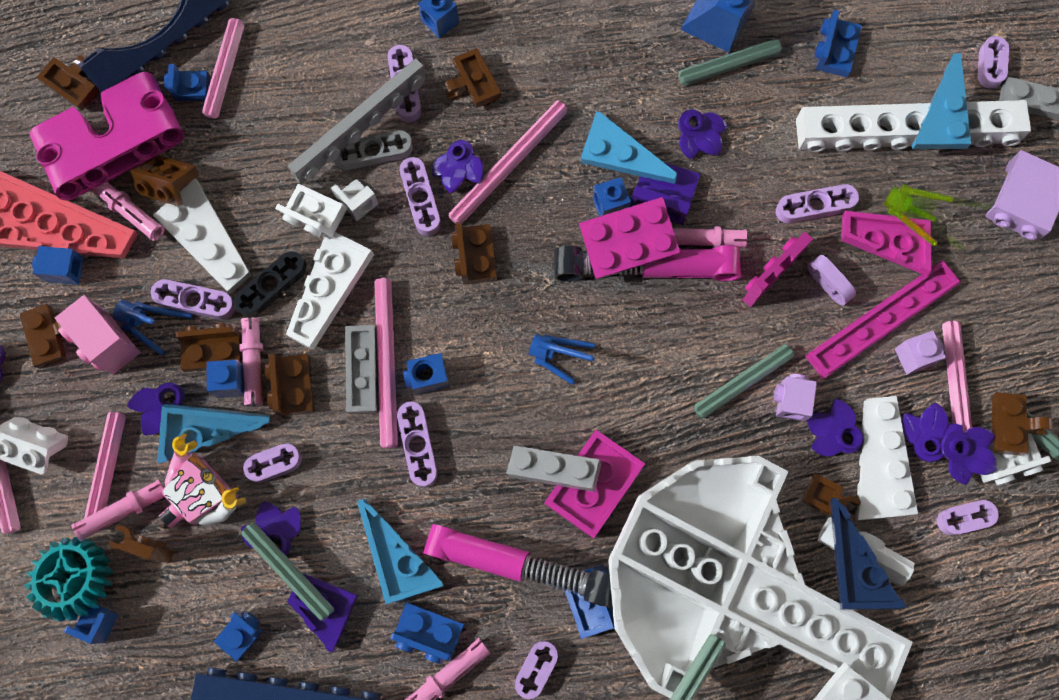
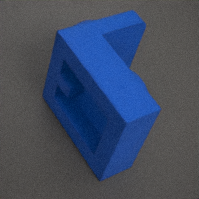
[164,64,210,101]
[213,611,264,662]

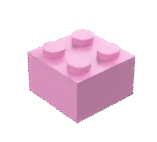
[55,295,141,375]

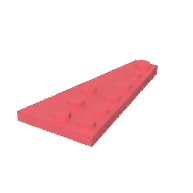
[0,171,138,259]

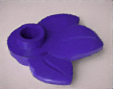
[678,109,728,159]
[432,140,484,194]
[127,383,185,436]
[807,399,863,457]
[901,403,963,462]
[941,427,997,485]
[241,501,301,556]

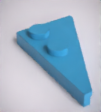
[912,53,971,149]
[580,111,677,184]
[157,404,271,463]
[357,499,444,605]

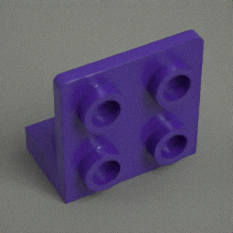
[630,162,700,226]

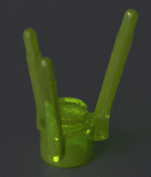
[883,184,954,246]

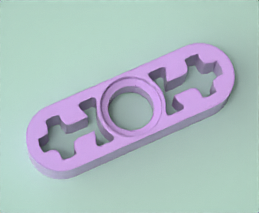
[387,45,421,123]
[400,157,441,236]
[776,184,859,224]
[151,279,236,320]
[397,402,438,488]

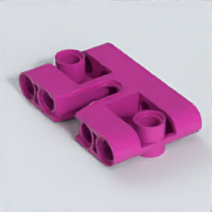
[30,72,184,200]

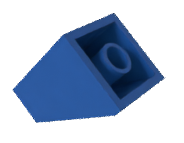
[681,0,756,53]

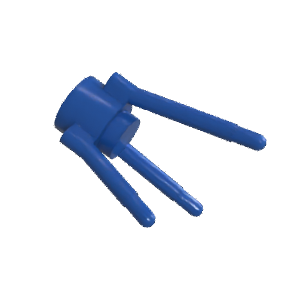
[113,300,192,356]
[529,333,596,384]

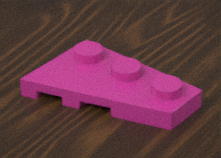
[841,211,931,276]
[743,231,813,307]

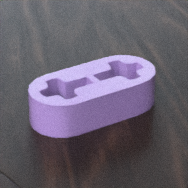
[978,36,1009,89]
[807,255,856,306]
[243,443,302,483]
[937,500,999,536]
[515,641,558,699]

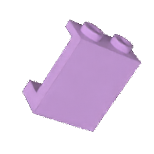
[985,150,1059,241]

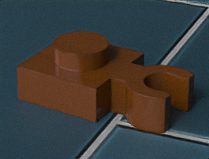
[801,474,861,520]

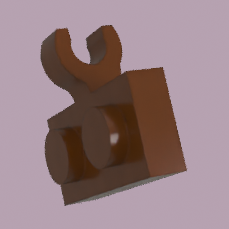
[445,48,501,108]
[36,53,99,111]
[20,304,67,369]
[991,392,1052,456]
[109,525,175,563]

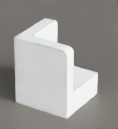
[331,180,378,221]

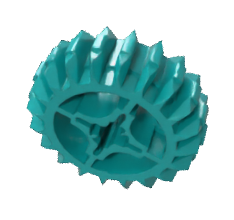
[24,537,114,622]

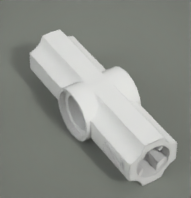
[817,517,915,587]

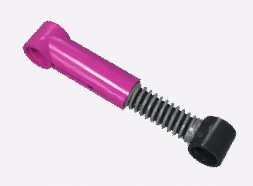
[554,245,741,282]
[423,524,613,609]

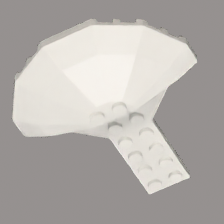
[608,456,913,698]

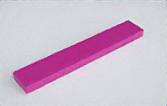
[805,260,961,379]

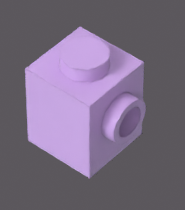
[895,331,946,375]
[774,374,816,422]

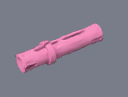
[92,181,165,241]
[673,226,747,248]
[240,317,263,407]
[71,479,165,542]
[405,638,491,700]

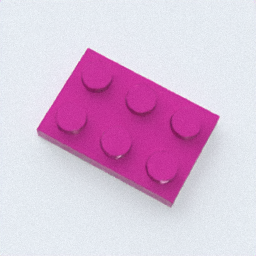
[579,197,680,280]
[544,430,645,539]

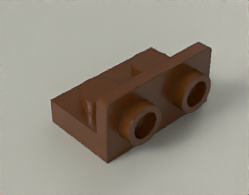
[131,155,199,207]
[451,222,497,285]
[176,323,243,372]
[265,353,315,417]

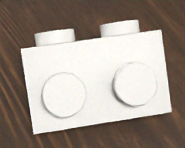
[275,184,348,238]
[0,417,68,474]
[980,433,1051,485]

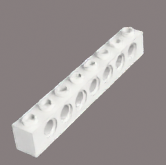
[796,100,1031,152]

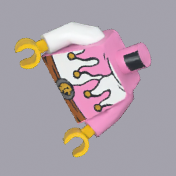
[159,434,246,528]

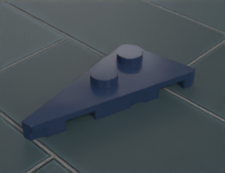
[830,498,906,610]

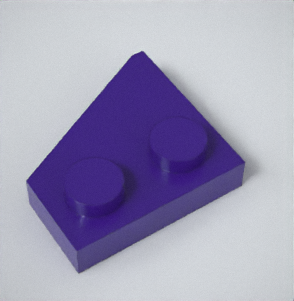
[287,572,358,653]

